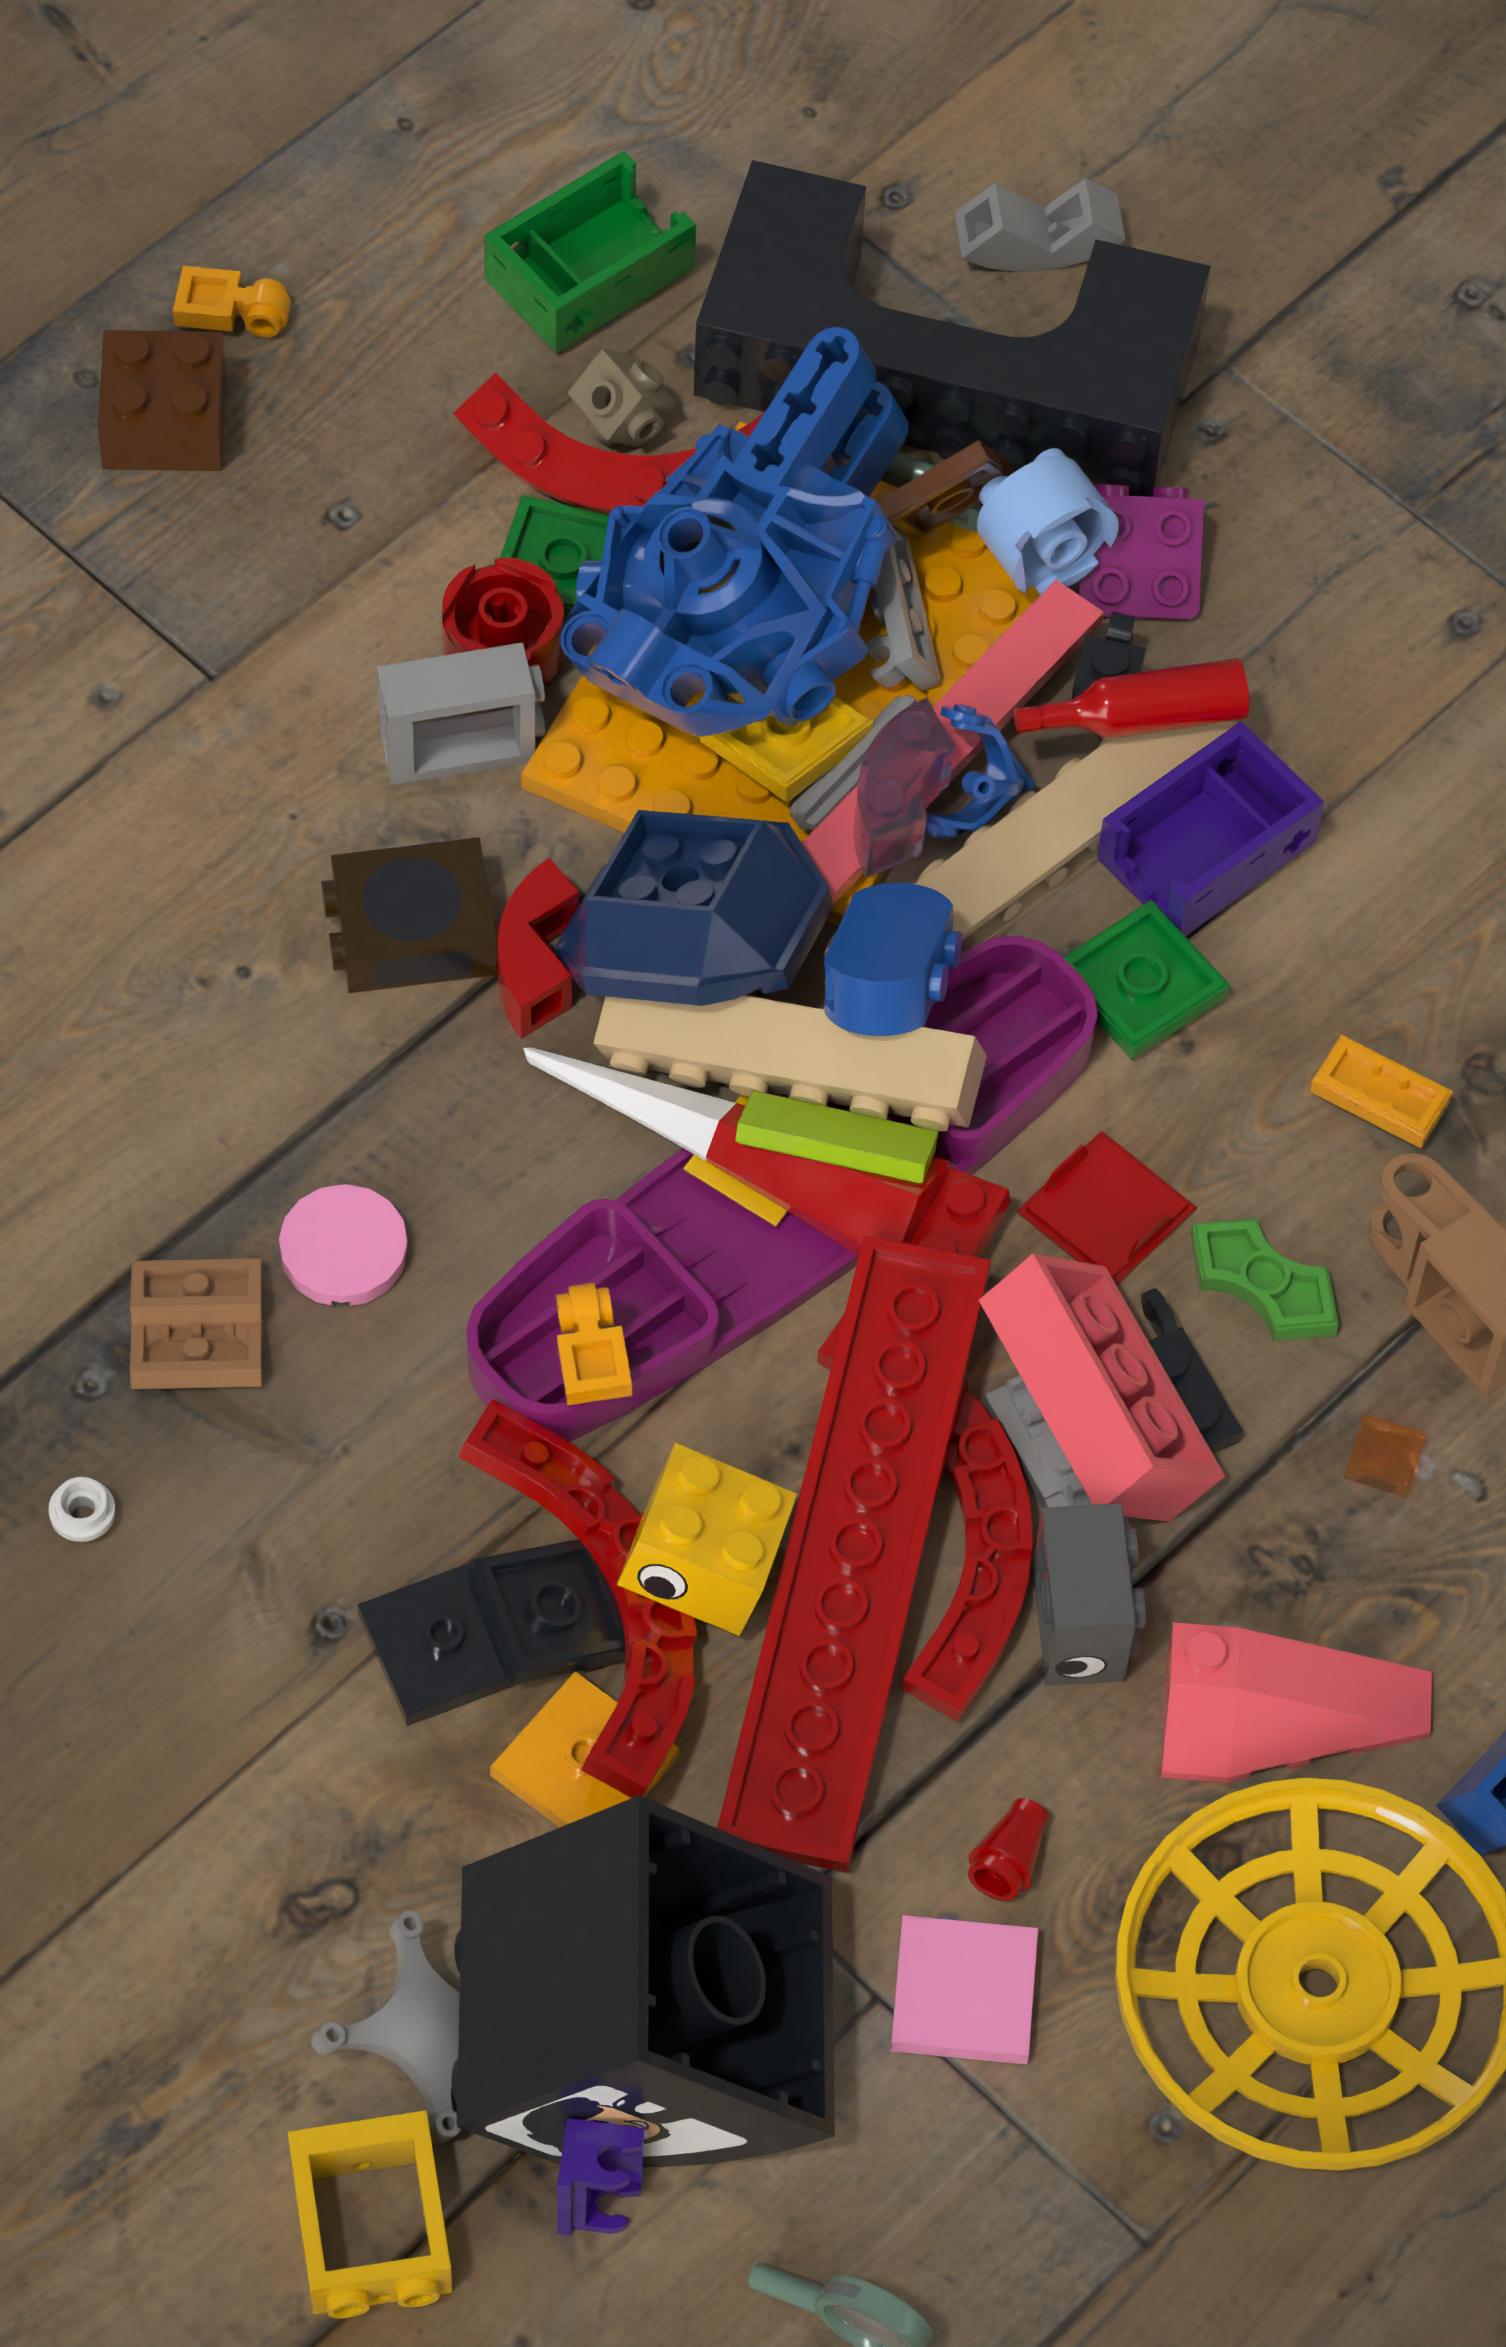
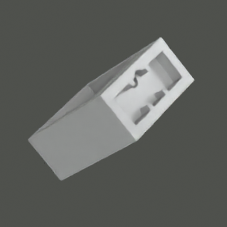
[376,643,545,786]

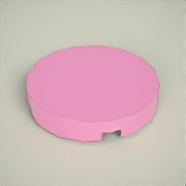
[279,1184,408,1306]

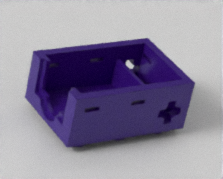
[1097,721,1324,936]

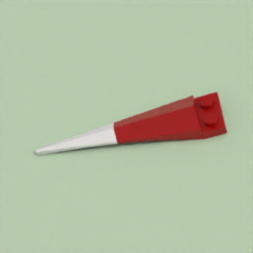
[523,1047,1011,1258]

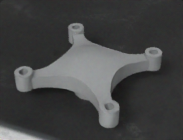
[311,1911,461,2144]

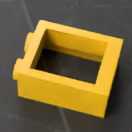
[287,2110,452,2319]

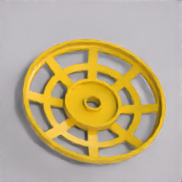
[1115,1778,1506,2171]

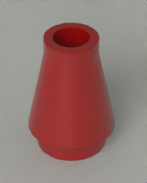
[968,1798,1049,1901]

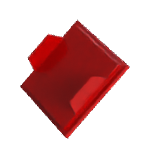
[1017,1130,1197,1286]

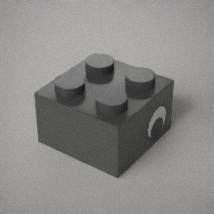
[1033,1503,1145,1686]

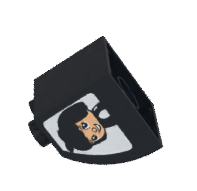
[451,1795,835,2167]

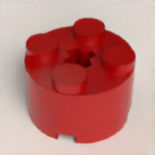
[442,557,564,686]

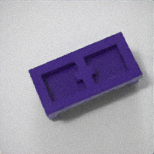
[557,2118,645,2235]

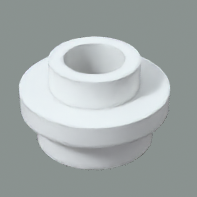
[49,1477,115,1542]

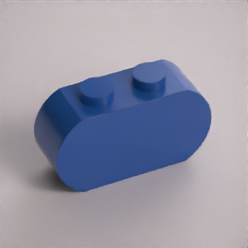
[824,883,962,1036]

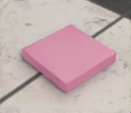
[890,1915,1038,2065]

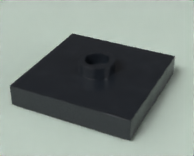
[467,1539,626,1685]
[358,1562,524,1726]

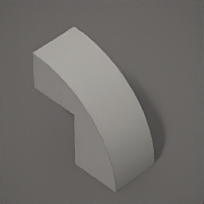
[955,178,1126,272]

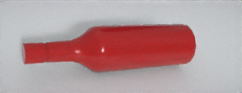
[1013,658,1249,739]

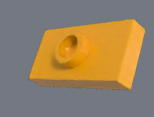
[1310,1034,1453,1148]

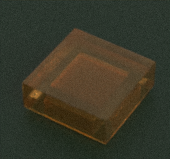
[1344,1414,1426,1498]

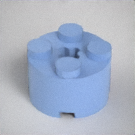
[977,448,1119,594]

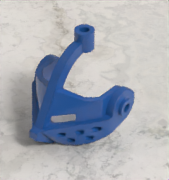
[914,703,1034,839]

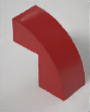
[497,858,579,1039]

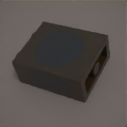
[321,837,497,993]

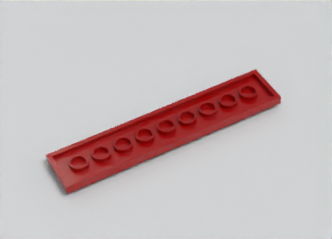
[717,1235,991,1873]

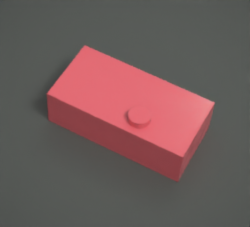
[979,1254,1225,1522]

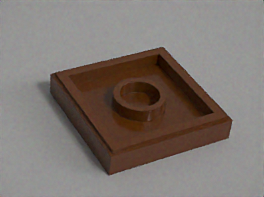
[877,440,1015,539]

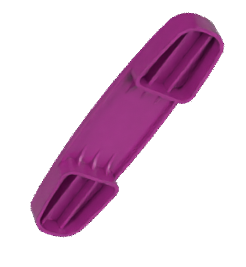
[466,935,1097,1442]

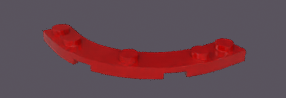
[453,372,766,515]
[817,1315,1033,1723]
[458,1398,697,1798]

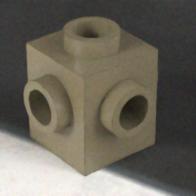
[568,349,677,447]

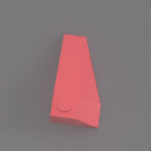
[1161,1622,1432,1783]

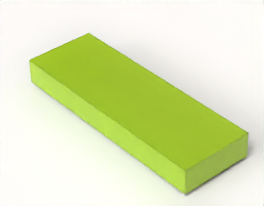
[735,1090,938,1184]

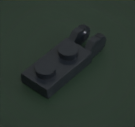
[1141,1288,1243,1453]

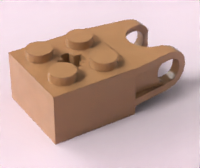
[1369,1153,1506,1398]

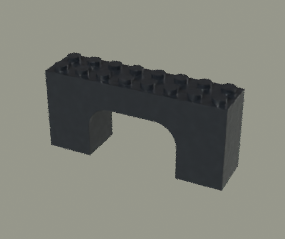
[694,160,1211,497]

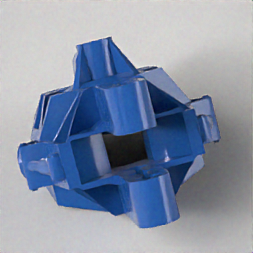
[561,327,908,737]

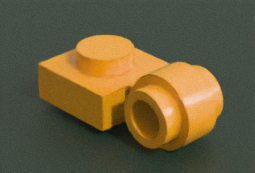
[173,266,291,338]
[556,1282,632,1405]

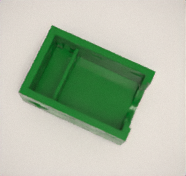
[484,151,696,353]

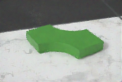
[1190,1218,1338,1341]

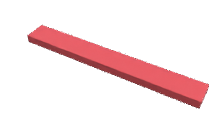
[802,580,1104,905]

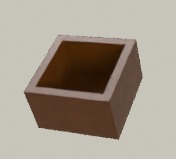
[98,330,226,471]

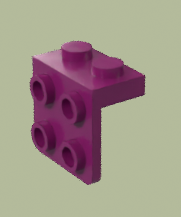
[1079,485,1204,620]

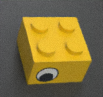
[617,1443,797,1636]

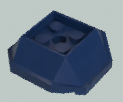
[555,810,834,1006]

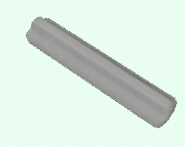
[789,695,925,832]

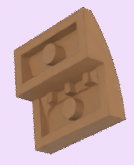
[130,1258,262,1389]

